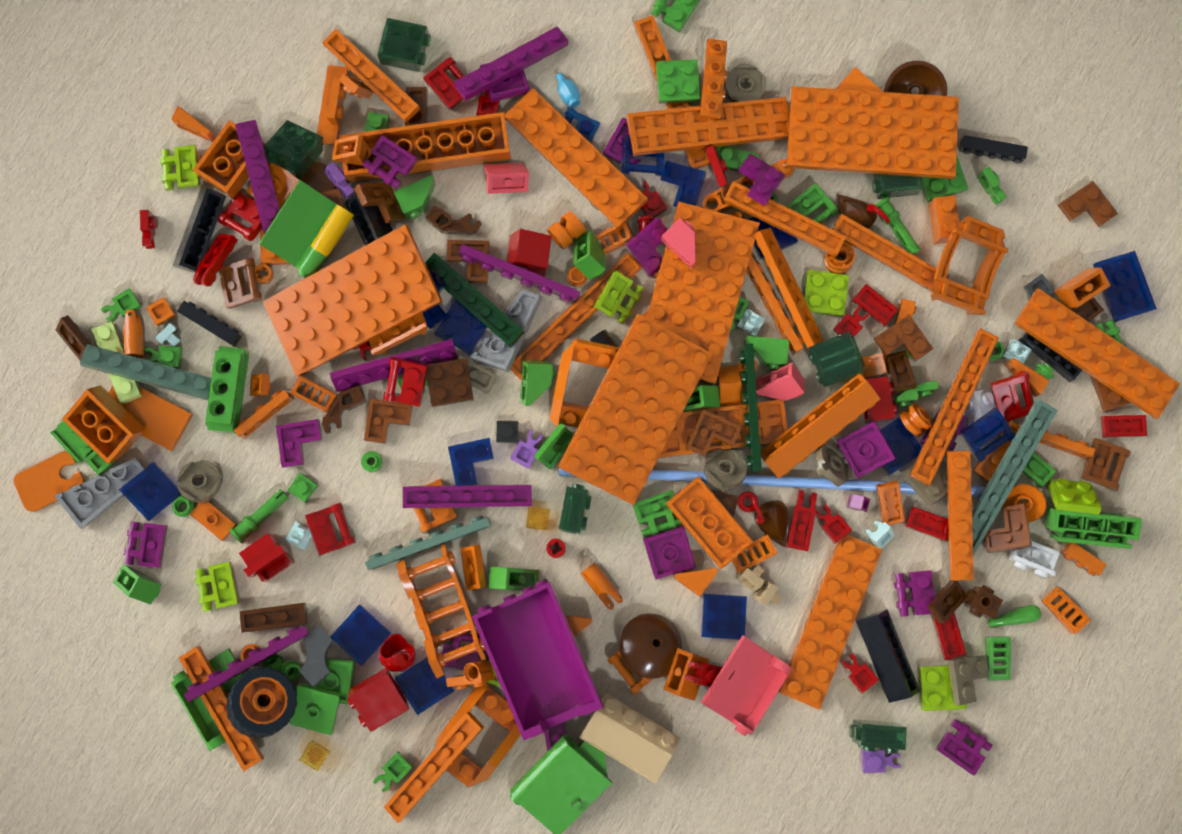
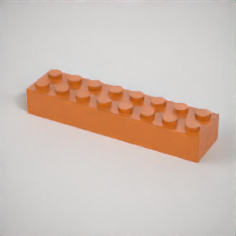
[339,112,511,183]

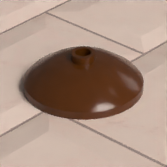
[884,60,948,96]
[619,613,682,679]

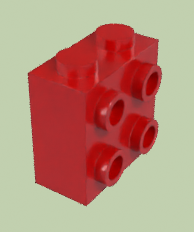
[347,668,409,732]

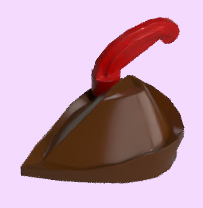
[836,194,890,229]
[751,496,789,547]

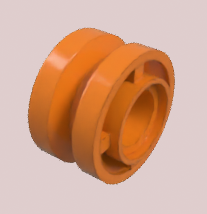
[824,242,855,274]
[900,403,933,437]

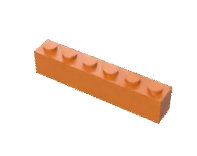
[761,374,880,479]

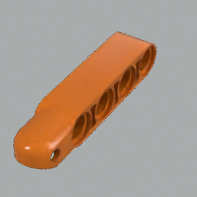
[702,159,795,213]

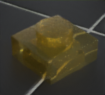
[526,507,550,531]
[299,740,330,771]

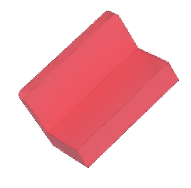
[483,163,529,194]

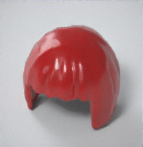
[379,633,416,672]

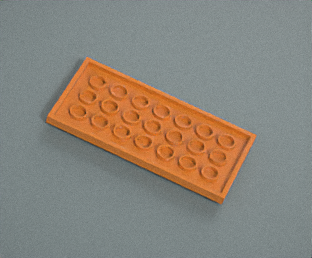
[786,86,959,179]
[646,202,760,384]
[262,225,443,377]
[558,314,713,505]

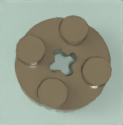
[725,64,766,102]
[815,444,852,487]
[703,449,747,492]
[177,460,223,504]

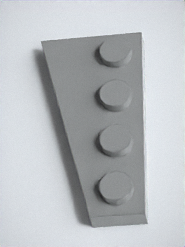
[471,289,543,372]
[55,458,151,529]

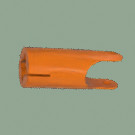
[123,310,144,359]
[580,562,623,610]

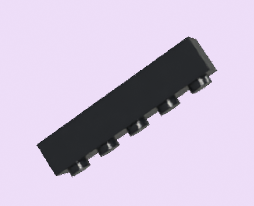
[959,135,1028,163]
[177,301,242,347]
[1019,332,1082,382]

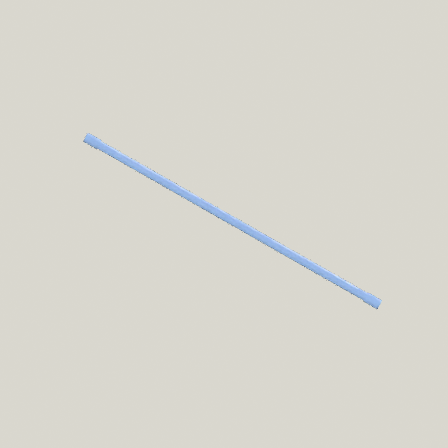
[559,468,984,498]

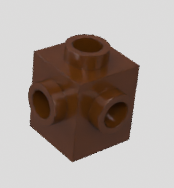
[964,585,1003,619]

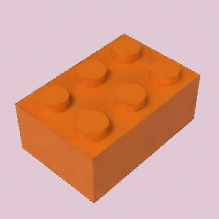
[193,120,269,199]
[62,385,146,464]

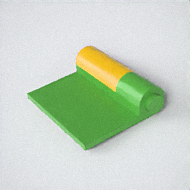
[259,180,354,278]

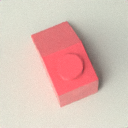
[661,218,695,270]
[756,362,805,401]

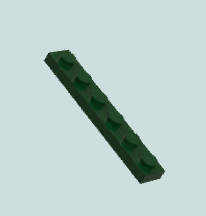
[425,252,525,348]
[739,344,762,473]

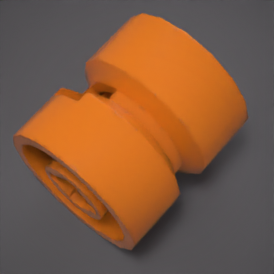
[547,211,586,250]

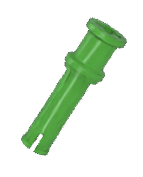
[875,196,921,255]
[229,489,289,544]

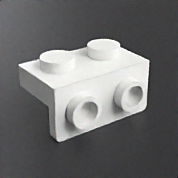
[964,388,1003,437]
[1008,541,1060,579]

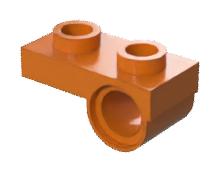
[446,660,495,690]

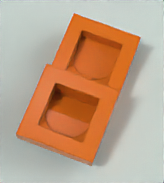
[839,352,888,383]

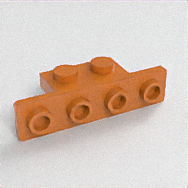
[700,38,727,120]
[316,65,349,146]

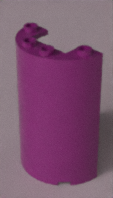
[472,579,604,741]

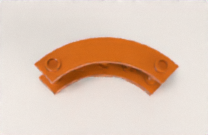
[396,544,486,678]

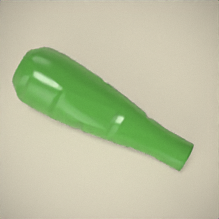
[988,605,1041,628]

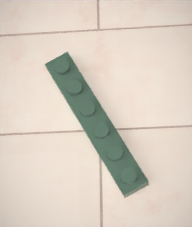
[80,344,211,400]
[365,516,492,570]

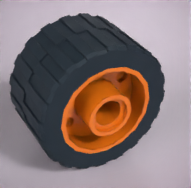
[226,667,297,739]

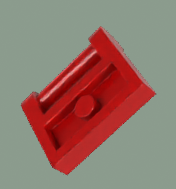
[423,57,465,110]
[218,192,262,241]
[383,357,428,407]
[990,371,1034,423]
[304,503,356,556]

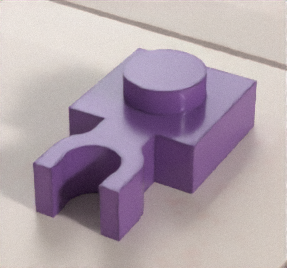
[324,162,355,199]
[510,429,543,469]
[861,749,901,773]

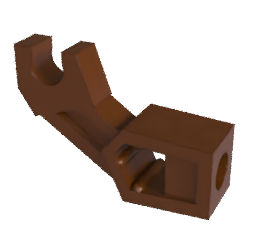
[425,205,482,235]
[322,386,367,435]

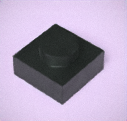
[496,421,518,443]

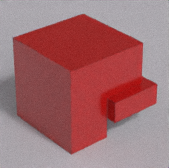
[506,228,552,277]
[239,533,295,582]

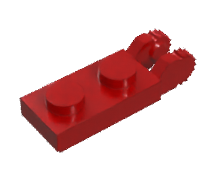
[193,234,238,287]
[786,489,817,552]
[684,661,722,687]

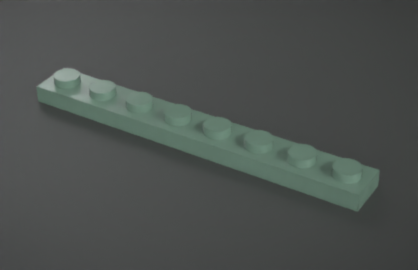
[972,399,1058,556]

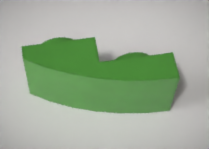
[892,381,938,407]

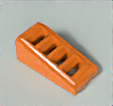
[171,106,215,142]
[595,222,635,255]
[1005,358,1049,397]
[290,375,337,413]
[732,534,778,573]
[1041,587,1091,634]

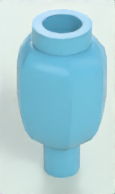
[556,73,581,108]

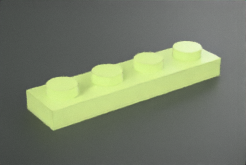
[92,321,142,405]

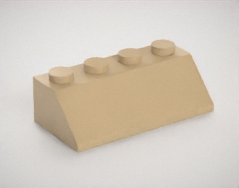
[579,693,681,784]

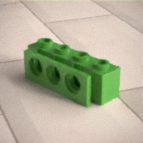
[205,346,250,434]
[1044,506,1142,549]

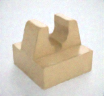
[737,565,765,593]
[753,580,782,606]

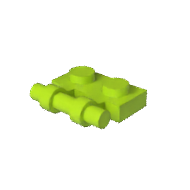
[160,145,201,191]
[594,271,644,325]
[195,562,240,612]

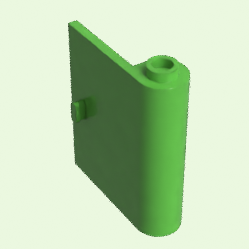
[171,648,263,752]
[510,734,612,834]

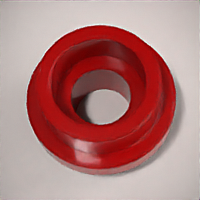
[737,491,759,513]

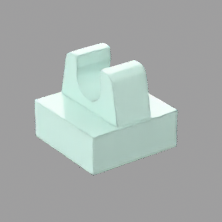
[736,308,766,337]
[155,323,181,346]
[1001,339,1032,363]
[285,521,312,550]
[866,521,895,549]

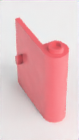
[701,635,793,737]

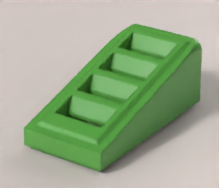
[985,636,1011,681]

